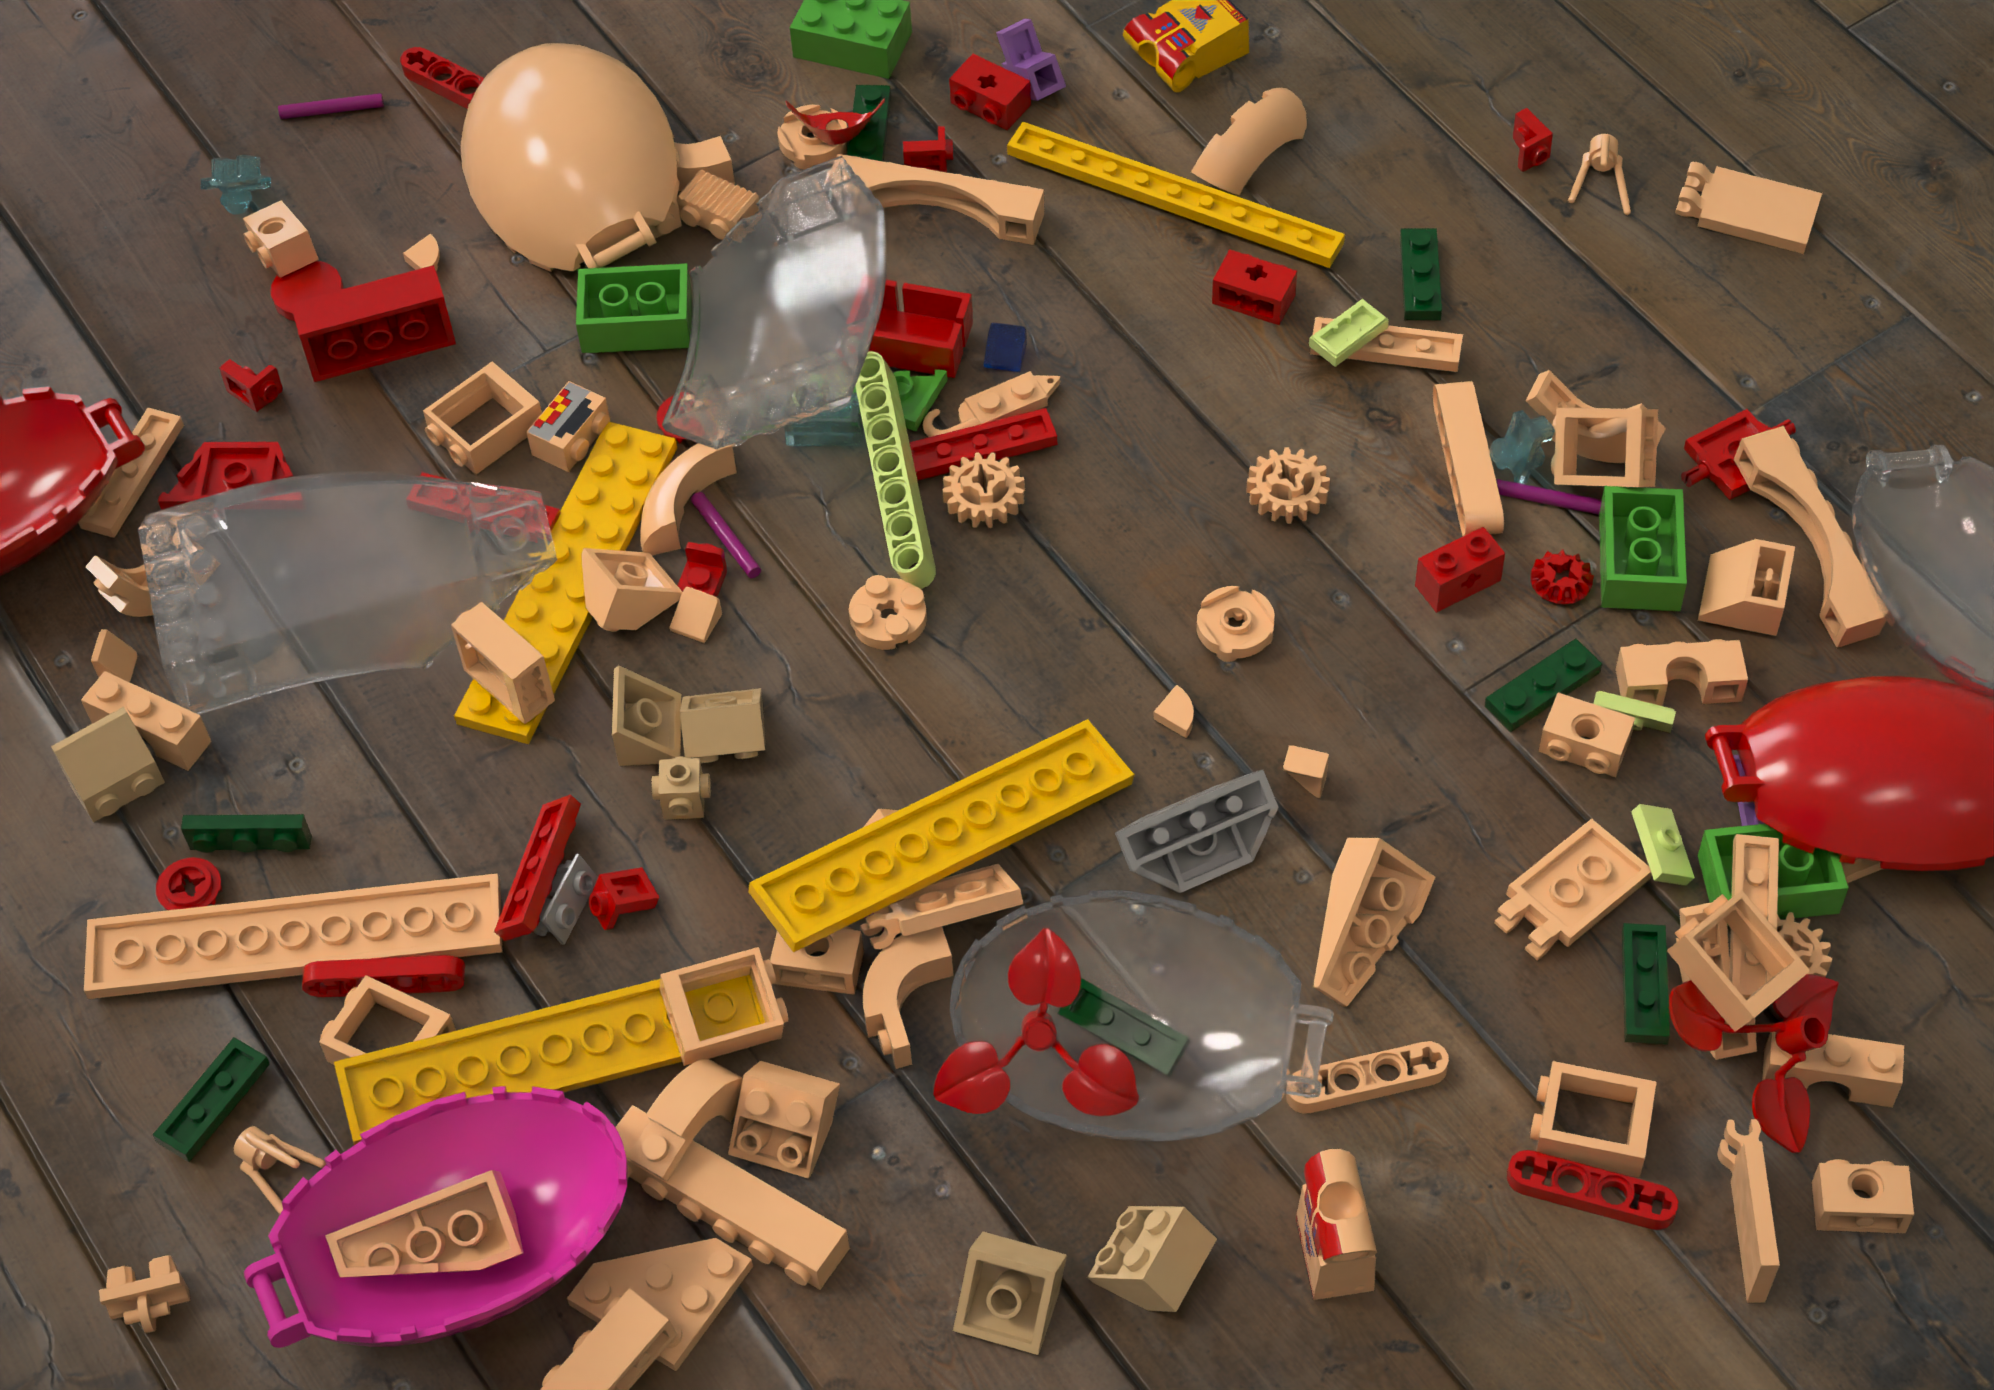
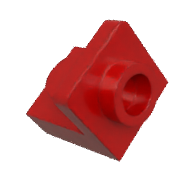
[1513,108,1553,172]
[903,126,953,173]
[219,359,283,412]
[677,542,727,597]
[589,867,660,930]

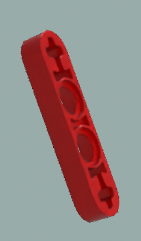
[400,47,484,109]
[302,955,465,997]
[1507,1150,1678,1230]

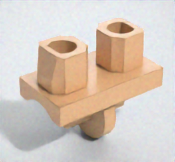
[99,1255,190,1333]

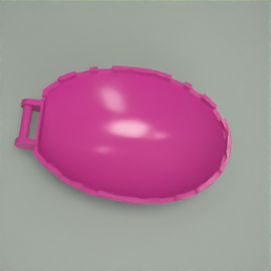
[244,1086,628,1348]

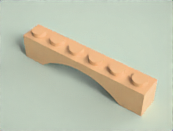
[826,154,1044,245]
[1734,426,1889,648]

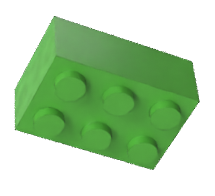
[790,0,912,79]
[576,263,692,353]
[1599,486,1687,611]
[1698,824,1848,926]

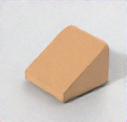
[670,587,722,643]
[91,629,138,682]

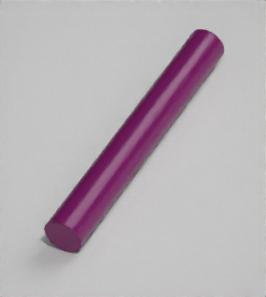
[278,93,384,119]
[1496,479,1602,515]
[691,492,761,579]

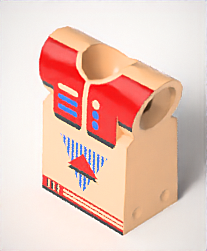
[1296,1149,1377,1300]

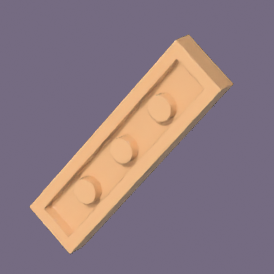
[1310,317,1463,372]
[78,408,184,538]
[1729,834,1779,999]

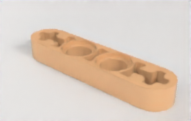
[1286,1041,1449,1114]

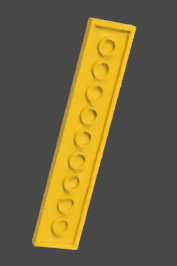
[454,422,677,745]
[748,719,1135,953]
[334,974,765,1145]

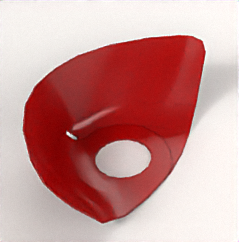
[785,98,885,145]

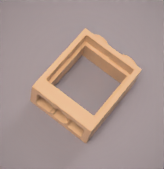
[423,361,542,475]
[1551,408,1658,487]
[451,601,555,724]
[1667,890,1811,1032]
[660,947,788,1066]
[319,975,456,1065]
[1530,1061,1656,1178]

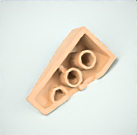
[1313,838,1435,1007]
[325,1170,523,1277]

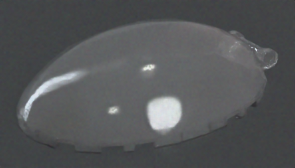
[1852,444,1994,697]
[950,890,1334,1142]

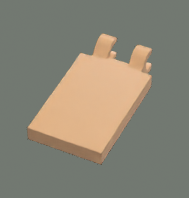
[1675,162,1822,254]
[1494,819,1652,960]
[860,864,1023,949]
[1717,1119,1780,1303]

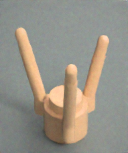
[1568,134,1631,215]
[234,1126,326,1215]

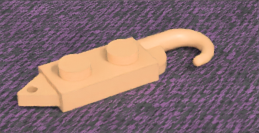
[922,371,1060,437]

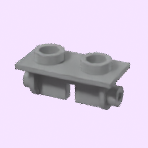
[534,854,598,945]

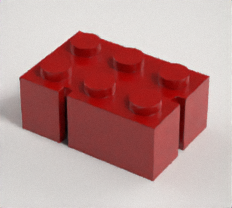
[845,276,973,378]

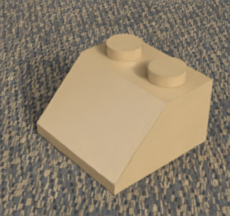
[680,688,766,763]
[51,707,165,823]
[953,1231,1067,1355]

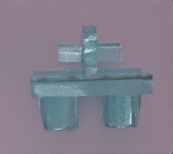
[201,155,271,214]
[1489,410,1555,484]

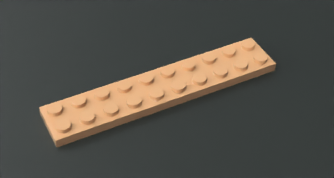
[84,873,502,999]

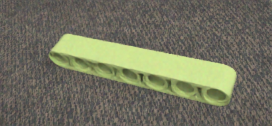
[852,351,936,589]

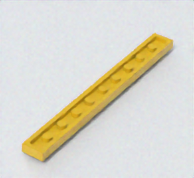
[1007,122,1345,268]

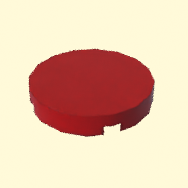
[271,260,343,321]

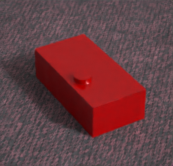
[290,265,456,382]

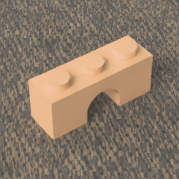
[1616,639,1748,706]
[81,671,211,771]
[1762,1032,1904,1108]

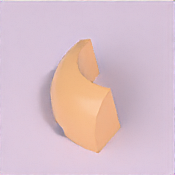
[1191,88,1307,195]
[640,432,737,556]

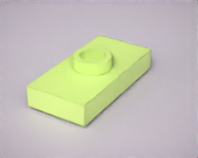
[1309,299,1389,367]
[1593,691,1676,733]
[1631,804,1695,886]

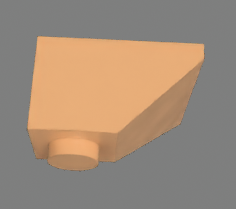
[581,548,682,632]

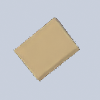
[612,666,681,766]

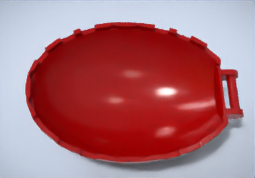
[0,387,145,576]
[1705,676,1994,871]

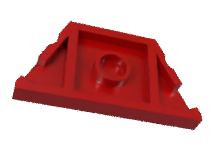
[158,442,306,510]

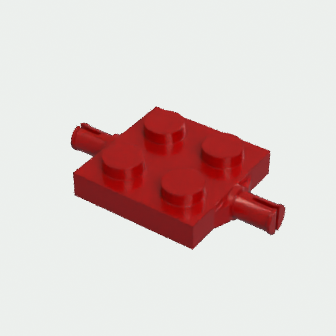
[1681,409,1796,500]

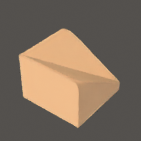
[1283,745,1329,798]

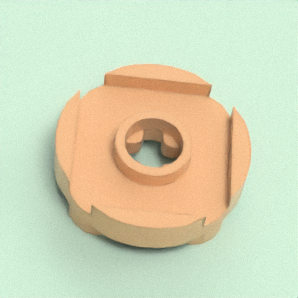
[777,104,847,169]
[849,575,927,650]
[1197,586,1275,662]

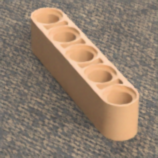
[1433,381,1504,536]

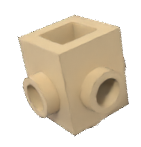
[652,756,711,820]

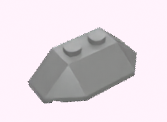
[1115,770,1279,893]

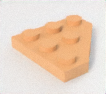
[567,1238,753,1371]

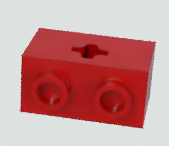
[949,53,1031,131]
[1212,249,1297,325]
[1415,526,1505,613]

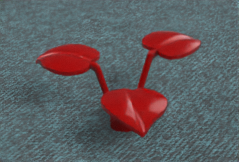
[933,928,1139,1116]
[1669,974,1839,1153]

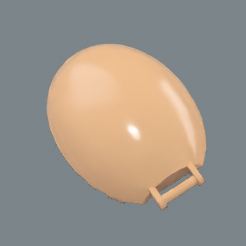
[461,43,680,272]

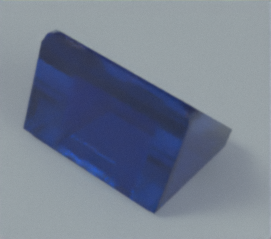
[984,322,1027,372]

